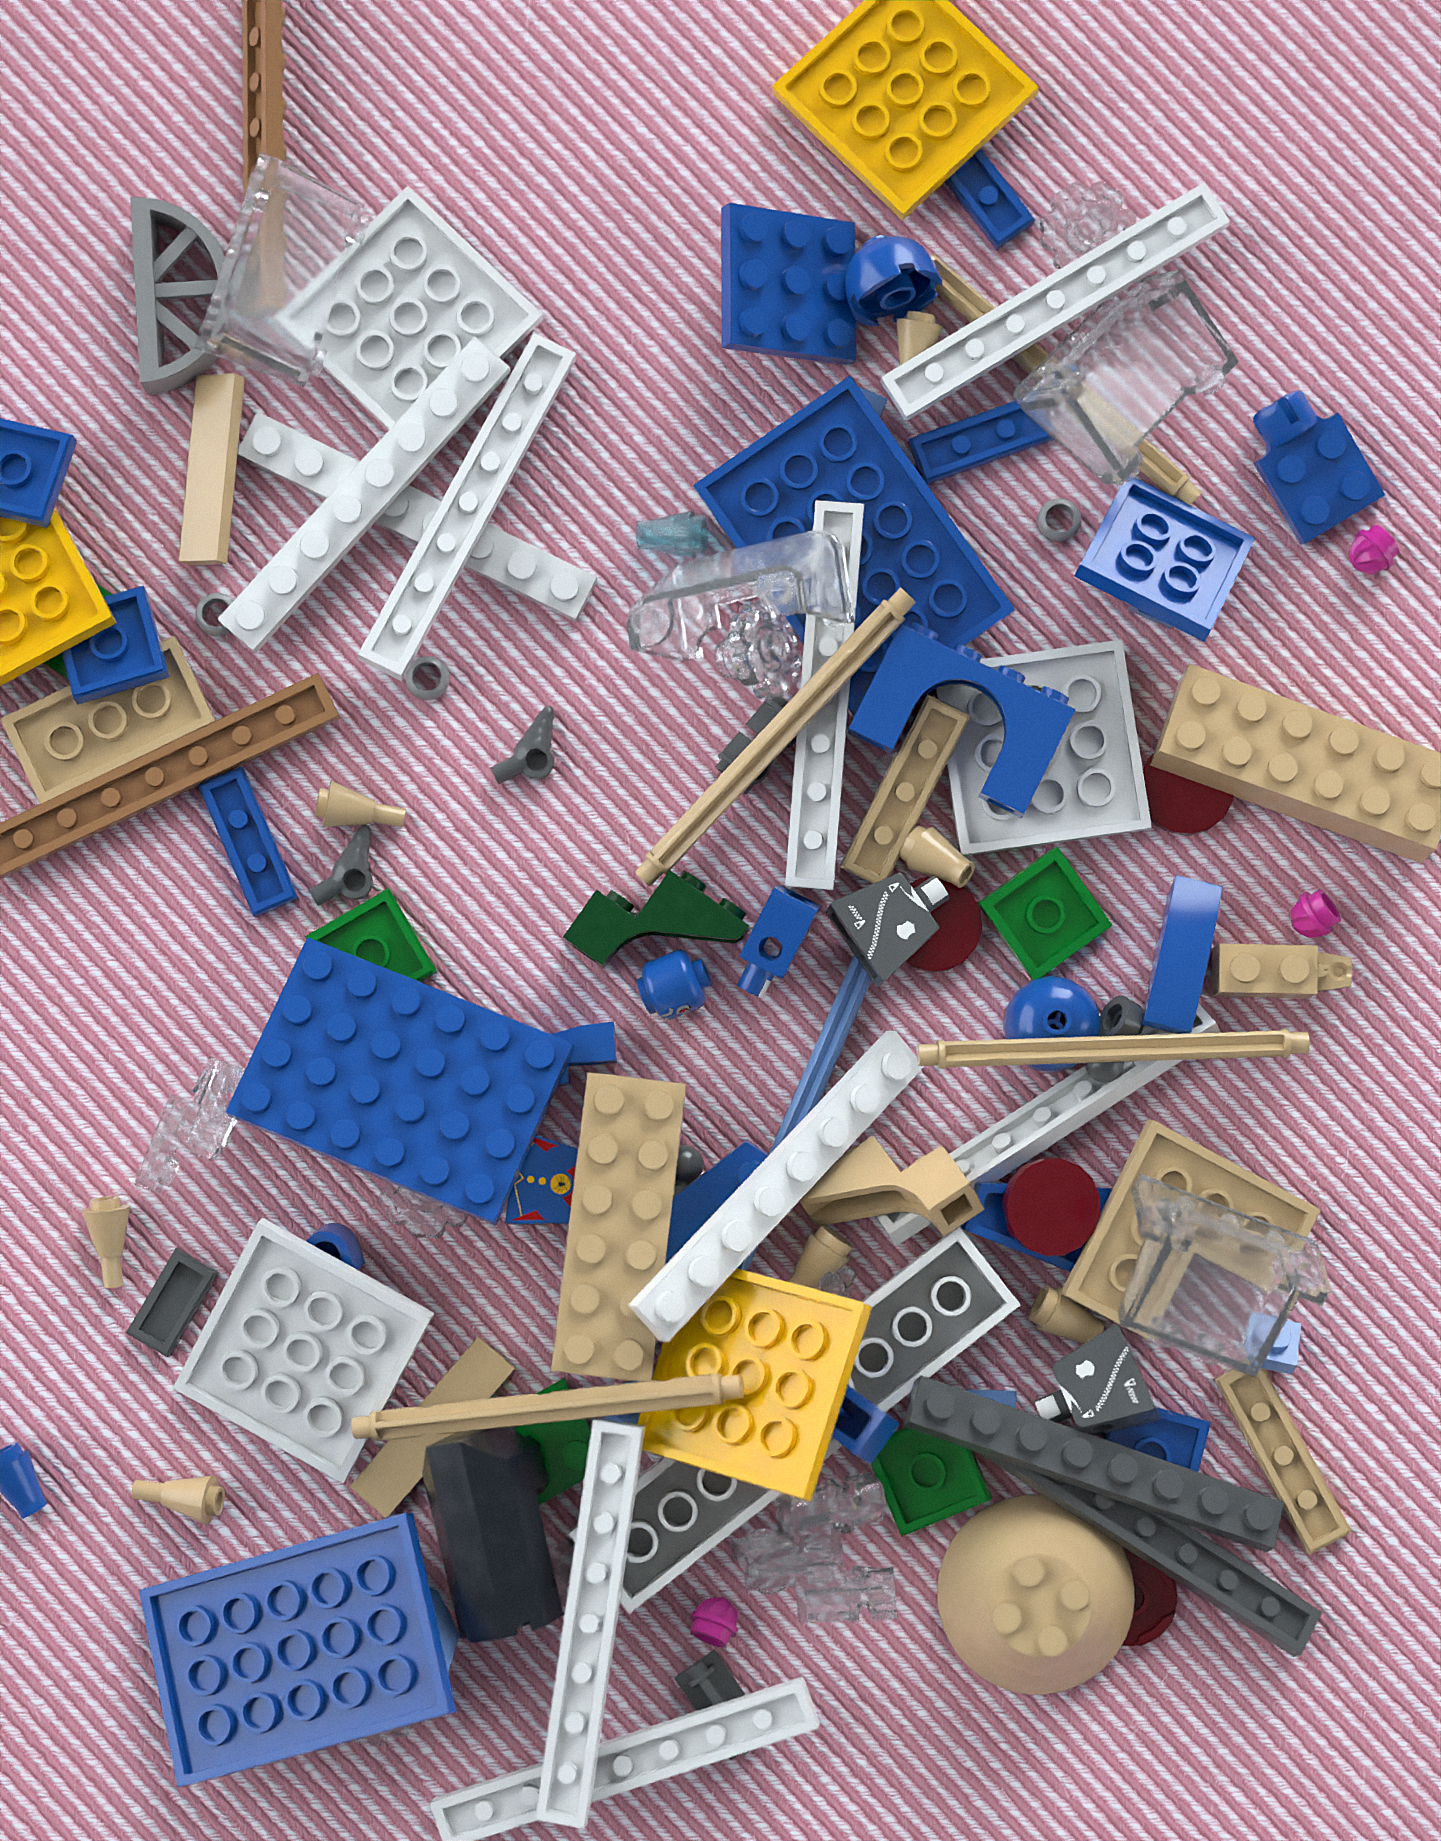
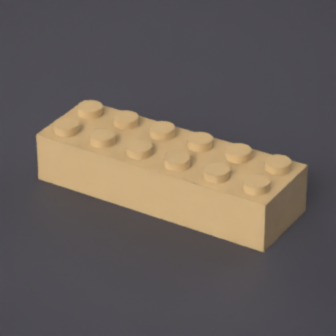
[1150,663,1441,863]
[551,1072,686,1382]

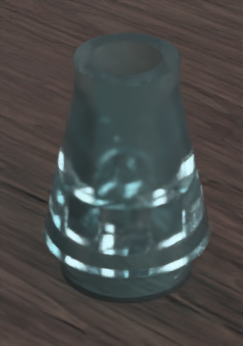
[636,510,708,558]

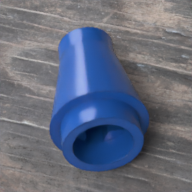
[0,1442,48,1519]

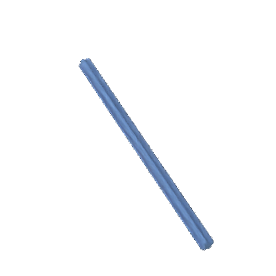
[737,955,871,1271]

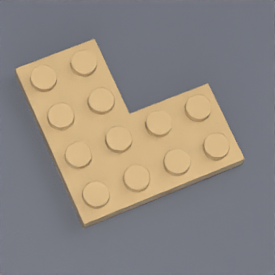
[1060,1119,1321,1340]

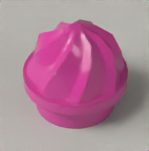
[1349,525,1400,575]
[1291,889,1341,938]
[690,1597,738,1648]

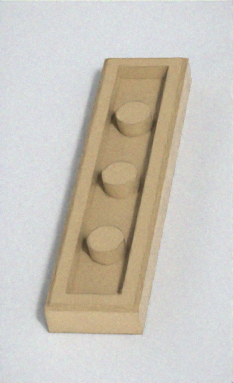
[179,373,245,565]
[840,694,971,884]
[349,1336,516,1518]
[1213,1363,1352,1555]

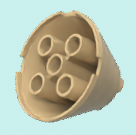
[937,1494,1134,1694]

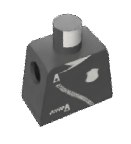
[825,872,949,988]
[1034,1324,1160,1436]

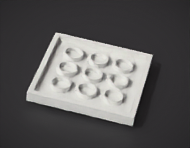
[274,186,543,430]
[935,639,1152,856]
[173,1218,435,1483]

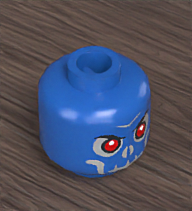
[636,949,712,1020]

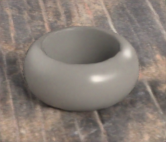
[1037,498,1081,542]
[195,592,234,637]
[405,656,450,700]

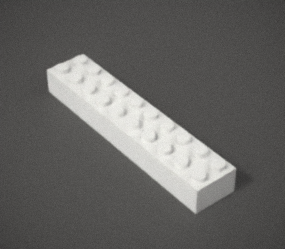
[569,1227,1020,1614]

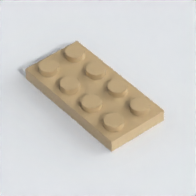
[0,636,216,804]

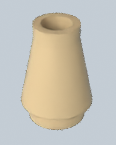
[900,826,975,888]
[787,1224,853,1290]
[1028,1285,1105,1344]

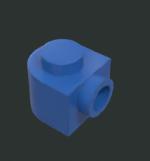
[306,1223,365,1270]

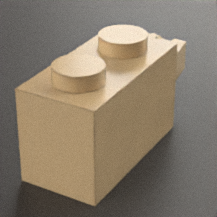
[1211,943,1352,999]

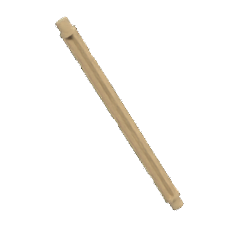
[929,254,1202,505]
[635,588,916,887]
[917,1029,1310,1069]
[351,1373,744,1441]

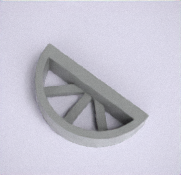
[130,197,237,395]

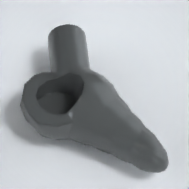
[490,705,555,784]
[309,824,373,906]

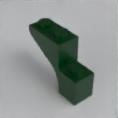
[563,870,749,969]

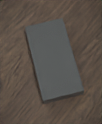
[126,1248,220,1358]

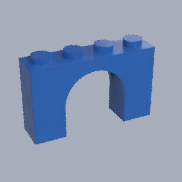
[848,622,1076,818]

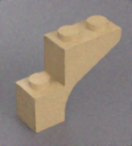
[800,1135,985,1237]

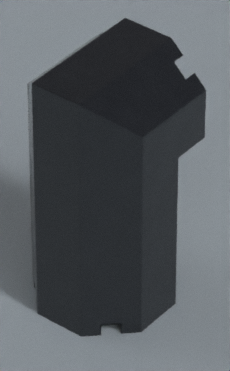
[422,1426,564,1643]

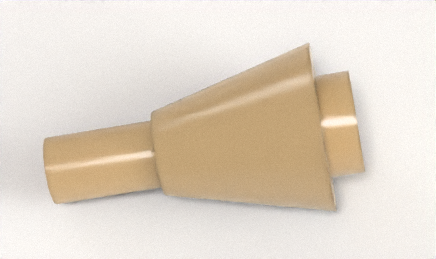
[896,311,943,365]
[315,780,406,827]
[81,1196,130,1288]
[131,1475,225,1525]

